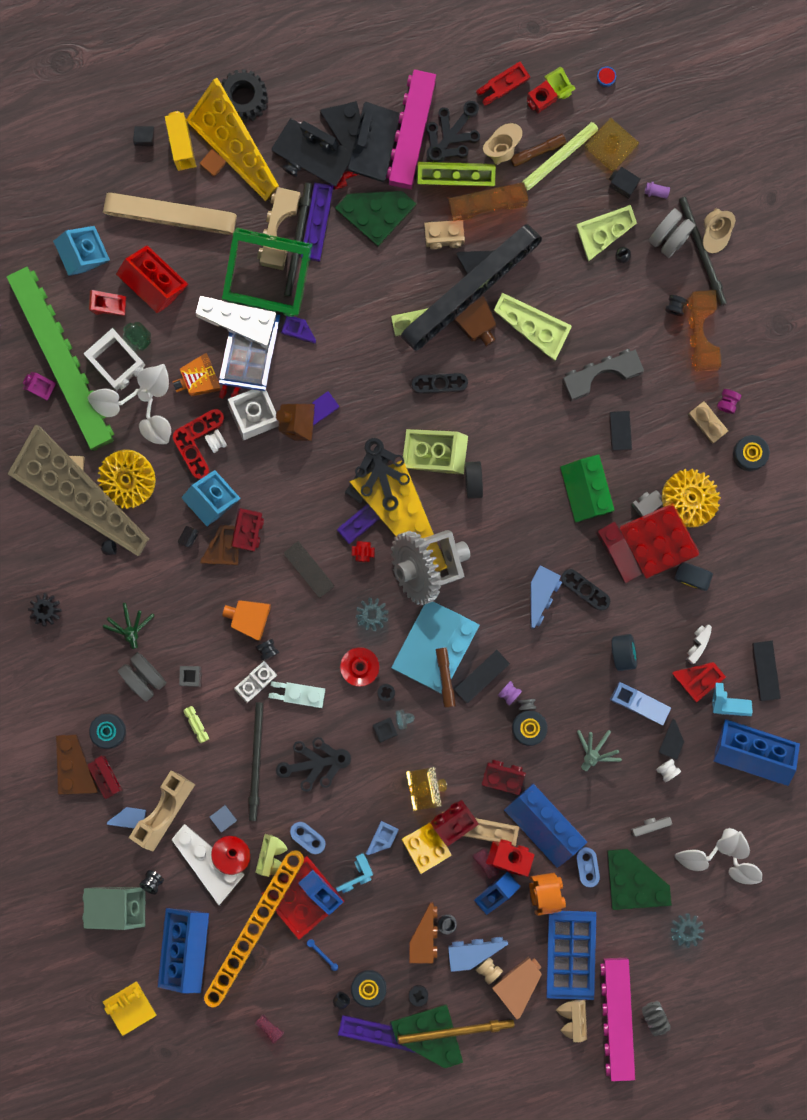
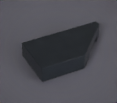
[658,719,684,760]

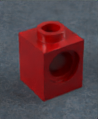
[527,80,558,114]

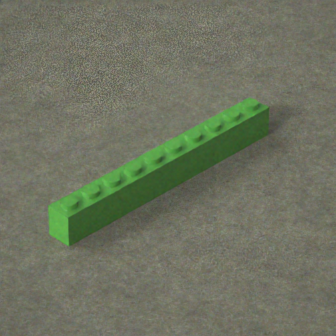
[7,267,115,451]

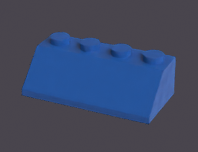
[714,719,800,786]
[504,783,587,868]
[158,908,209,993]

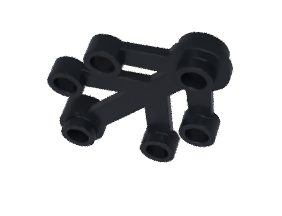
[426,101,480,162]
[355,438,410,511]
[276,737,351,792]

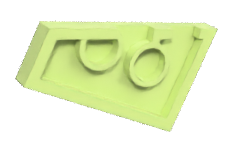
[576,205,637,261]

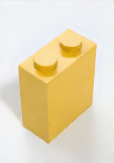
[165,111,196,171]

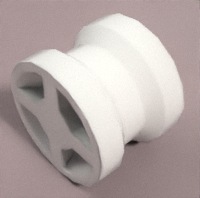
[204,429,227,453]
[656,759,681,783]

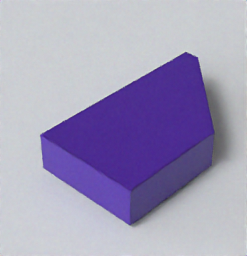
[281,316,316,344]
[312,391,340,426]

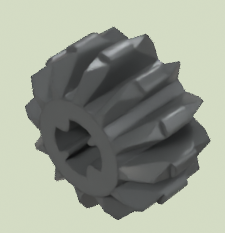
[642,1001,670,1037]

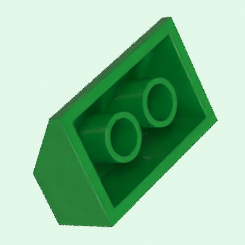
[560,454,615,523]

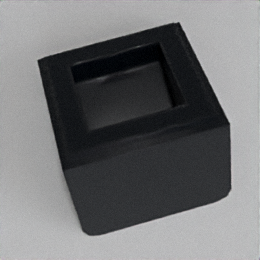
[133,126,154,146]
[178,526,199,549]

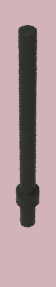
[284,182,312,297]
[679,197,727,306]
[248,702,263,821]

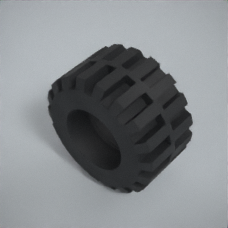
[221,69,268,123]

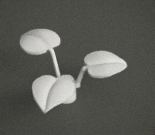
[88,364,171,444]
[675,828,762,884]

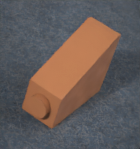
[492,957,542,1019]

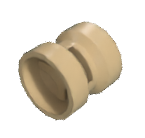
[475,957,503,984]

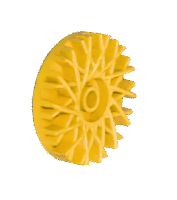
[97,450,156,509]
[662,469,721,527]

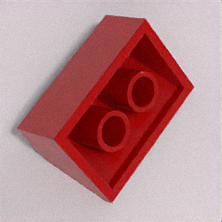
[116,245,189,313]

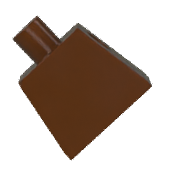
[453,296,496,346]
[276,404,315,441]

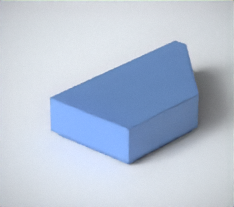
[107,807,146,828]
[366,821,399,855]

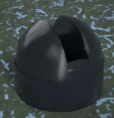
[615,247,631,263]
[101,539,117,555]
[333,992,350,1010]

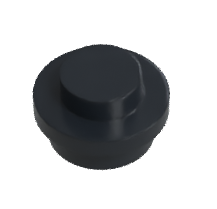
[437,914,457,934]

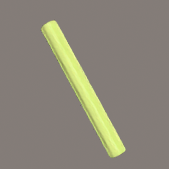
[522,122,598,190]

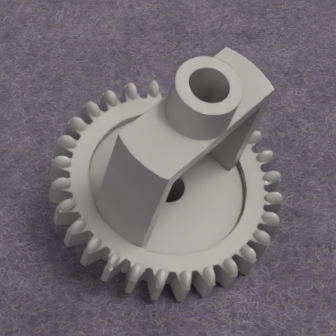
[391,530,470,605]

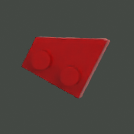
[671,662,726,702]

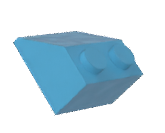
[53,226,110,276]
[181,470,241,526]

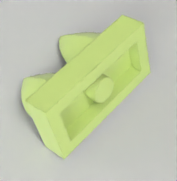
[391,308,428,336]
[256,834,288,877]

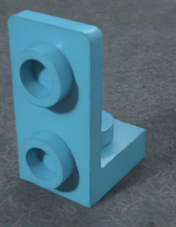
[712,683,753,716]
[336,853,373,893]

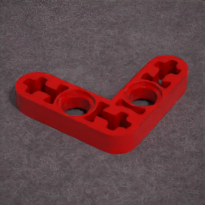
[173,409,225,480]

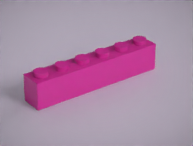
[386,70,436,190]
[600,958,635,1081]

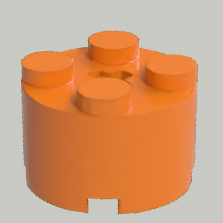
[529,873,566,916]

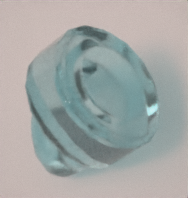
[395,709,415,730]

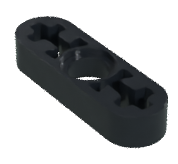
[412,373,468,394]
[561,569,611,611]

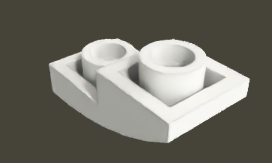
[686,625,712,664]
[234,661,277,703]

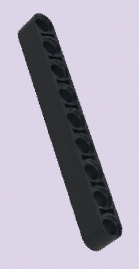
[401,224,542,351]

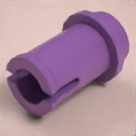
[645,182,670,199]

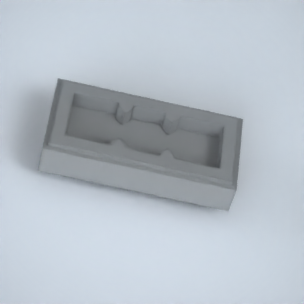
[631,817,672,837]

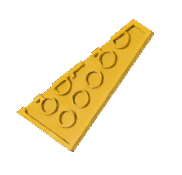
[186,78,279,201]
[349,460,447,572]

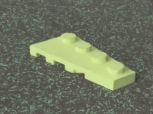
[494,293,572,361]

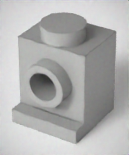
[631,490,663,517]

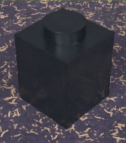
[609,167,641,199]

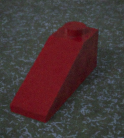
[596,522,642,583]

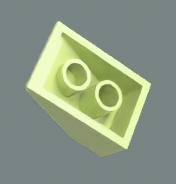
[403,429,468,474]

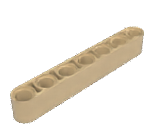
[103,193,237,235]

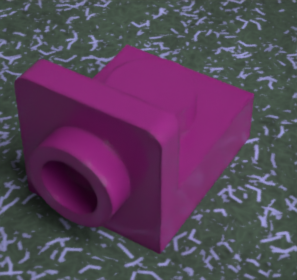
[23,372,56,400]

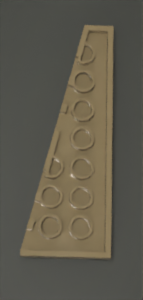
[8,425,149,556]

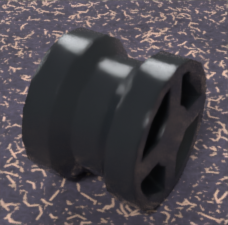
[665,295,688,316]
[256,639,279,661]
[139,870,164,895]
[409,985,428,1006]

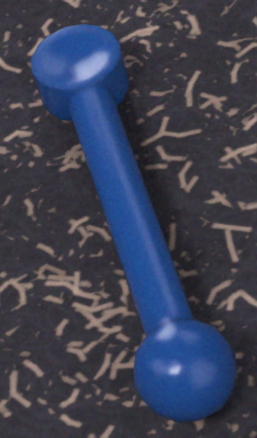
[307,939,338,971]

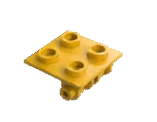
[401,823,452,874]
[103,981,157,1036]

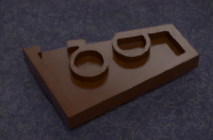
[56,735,98,795]

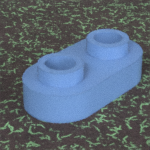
[290,822,326,854]
[576,847,600,887]

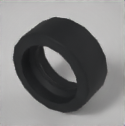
[465,461,483,499]

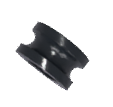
[282,159,301,177]
[377,684,395,701]

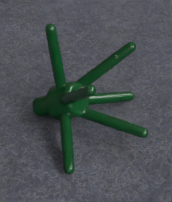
[103,603,154,649]

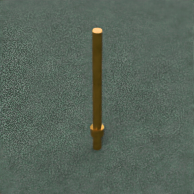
[397,1019,515,1044]

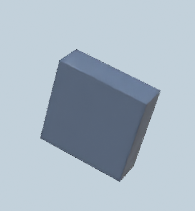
[210,805,237,833]

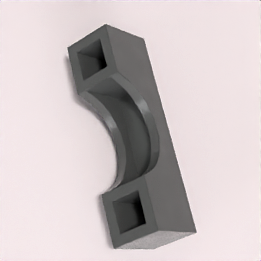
[562,349,644,402]

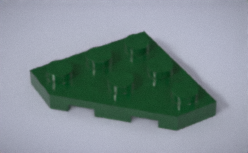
[335,191,417,247]
[607,849,672,910]
[390,1004,463,1068]

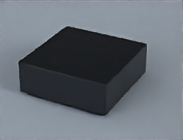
[373,717,398,743]

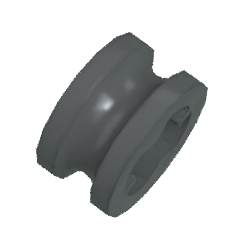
[518,699,536,710]

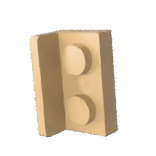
[424,220,465,249]

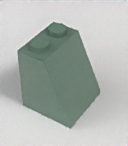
[82,887,145,930]

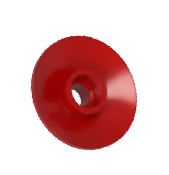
[340,647,379,687]
[211,836,250,875]

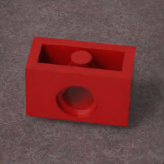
[486,839,535,877]

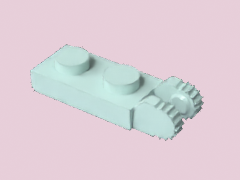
[268,681,325,708]

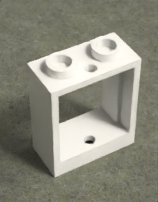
[84,328,145,391]

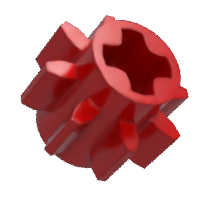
[351,541,375,562]

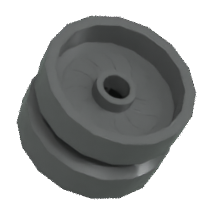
[117,652,167,702]

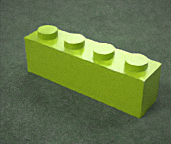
[417,162,496,186]

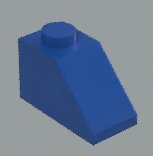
[299,870,344,915]
[474,872,521,915]

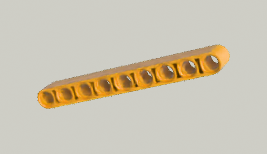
[204,851,304,1007]

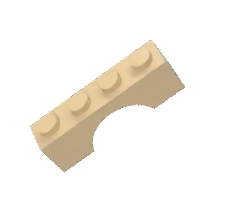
[257,187,301,270]
[129,771,195,851]

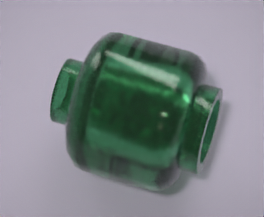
[123,322,151,351]

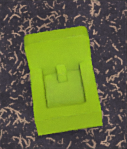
[544,67,575,99]

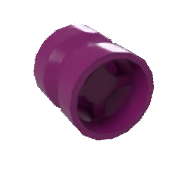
[717,389,741,414]

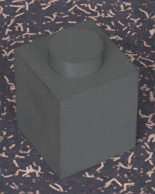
[179,666,202,687]

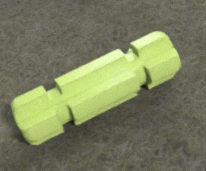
[184,706,209,743]

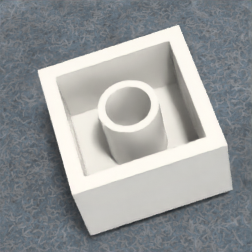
[228,389,279,440]

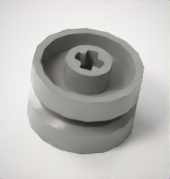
[648,208,696,258]

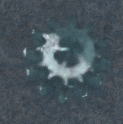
[356,598,389,631]
[671,913,705,948]

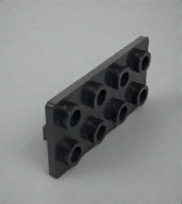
[348,102,400,182]
[271,118,352,187]

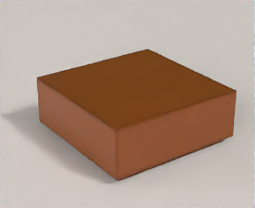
[199,149,227,177]

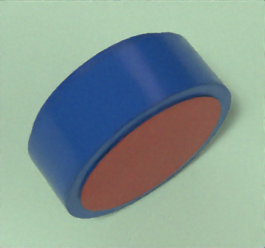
[597,66,616,87]

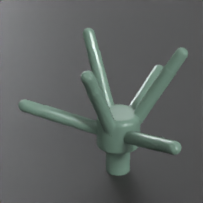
[577,730,622,771]

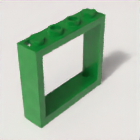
[222,228,313,317]

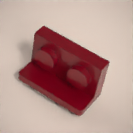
[231,508,264,552]
[87,756,123,799]
[482,760,526,795]
[430,800,479,847]

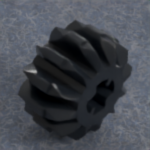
[28,593,62,627]

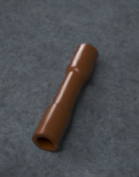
[510,133,567,167]
[435,647,456,708]

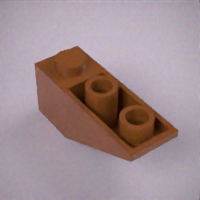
[410,902,437,963]

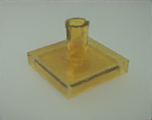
[585,118,639,172]
[407,767,447,811]

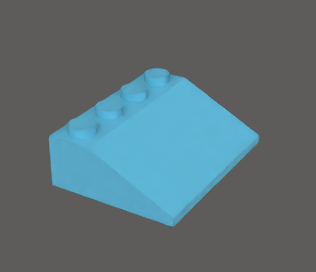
[391,602,479,694]

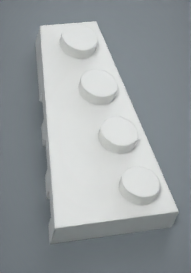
[196,296,276,349]
[172,824,245,905]

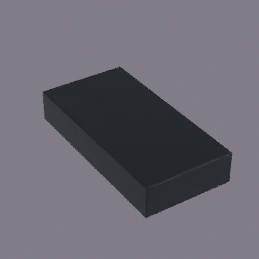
[610,411,632,451]

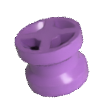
[498,681,522,705]

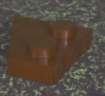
[200,525,239,565]

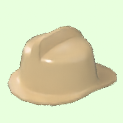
[483,123,522,165]
[703,208,736,253]

